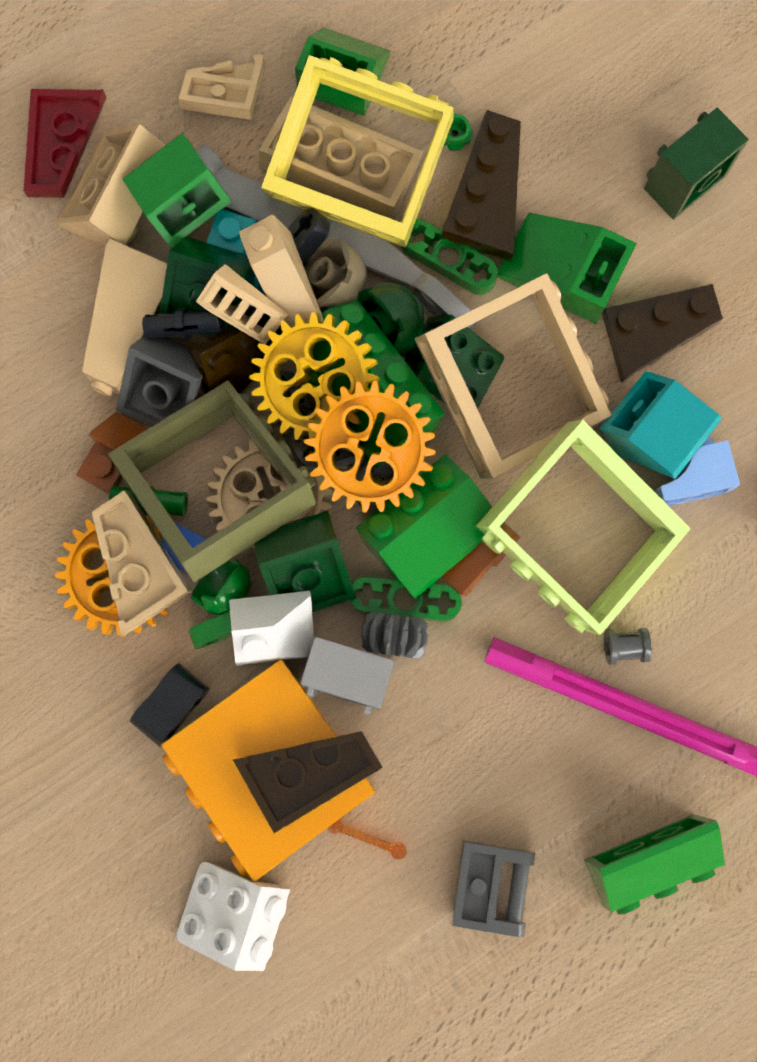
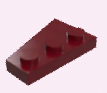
[23,89,107,198]

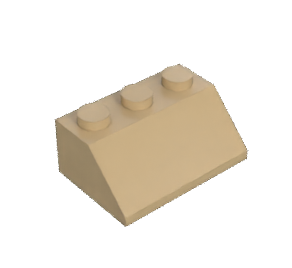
[56,124,165,247]

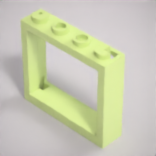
[476,420,690,635]

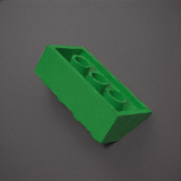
[293,299,445,469]

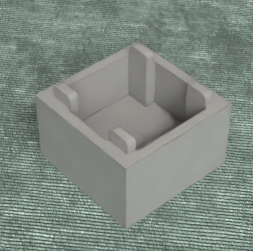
[300,637,394,716]

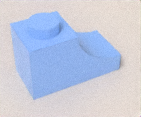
[654,438,740,506]

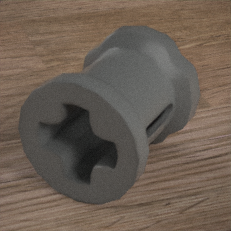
[604,628,652,665]

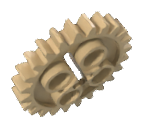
[206,437,333,560]

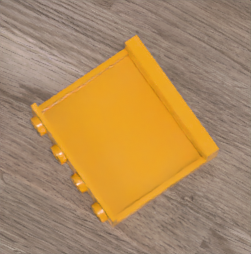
[161,659,376,882]

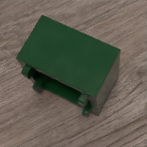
[644,107,749,220]
[160,236,255,338]
[253,511,356,612]

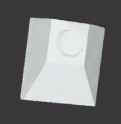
[229,591,314,666]

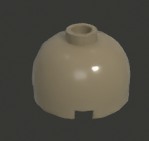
[304,237,367,314]

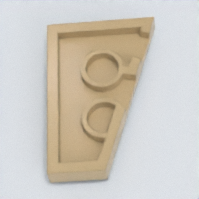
[92,490,192,635]

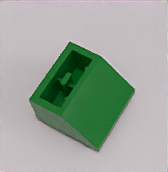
[295,27,390,116]
[122,132,232,248]

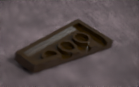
[441,110,521,261]

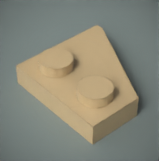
[178,54,265,120]

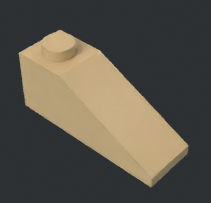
[239,214,324,327]

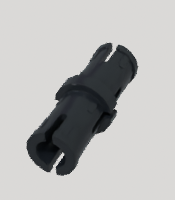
[142,308,225,340]

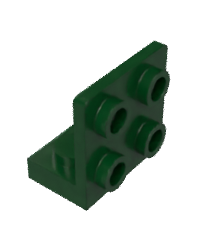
[405,314,504,409]

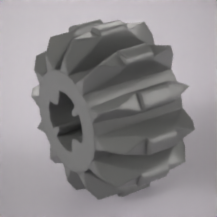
[361,612,429,659]

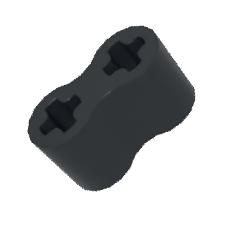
[130,663,210,748]

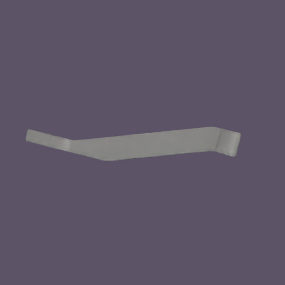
[196,144,477,329]

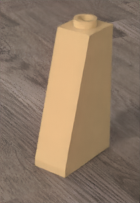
[82,238,167,398]

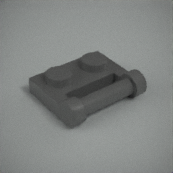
[451,840,535,937]

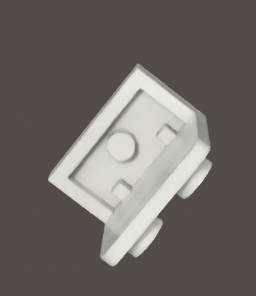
[176,862,290,971]

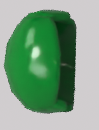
[191,559,251,615]

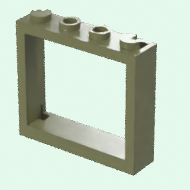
[108,381,317,583]

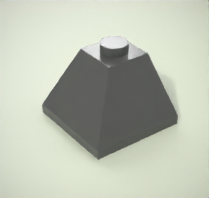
[116,335,202,427]

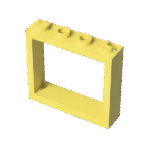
[261,55,454,248]

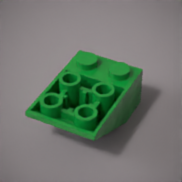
[497,212,637,324]

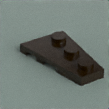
[602,284,723,383]
[191,313,283,394]
[233,731,383,833]

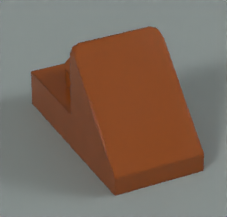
[76,412,148,494]

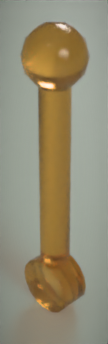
[327,819,407,860]

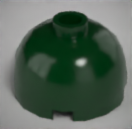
[357,282,425,357]

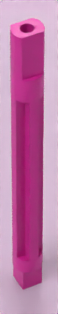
[484,637,757,777]

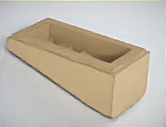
[196,264,288,345]

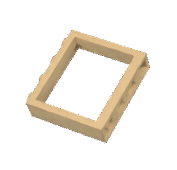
[415,273,612,479]

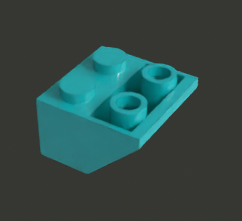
[599,371,722,479]

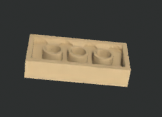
[259,96,423,220]

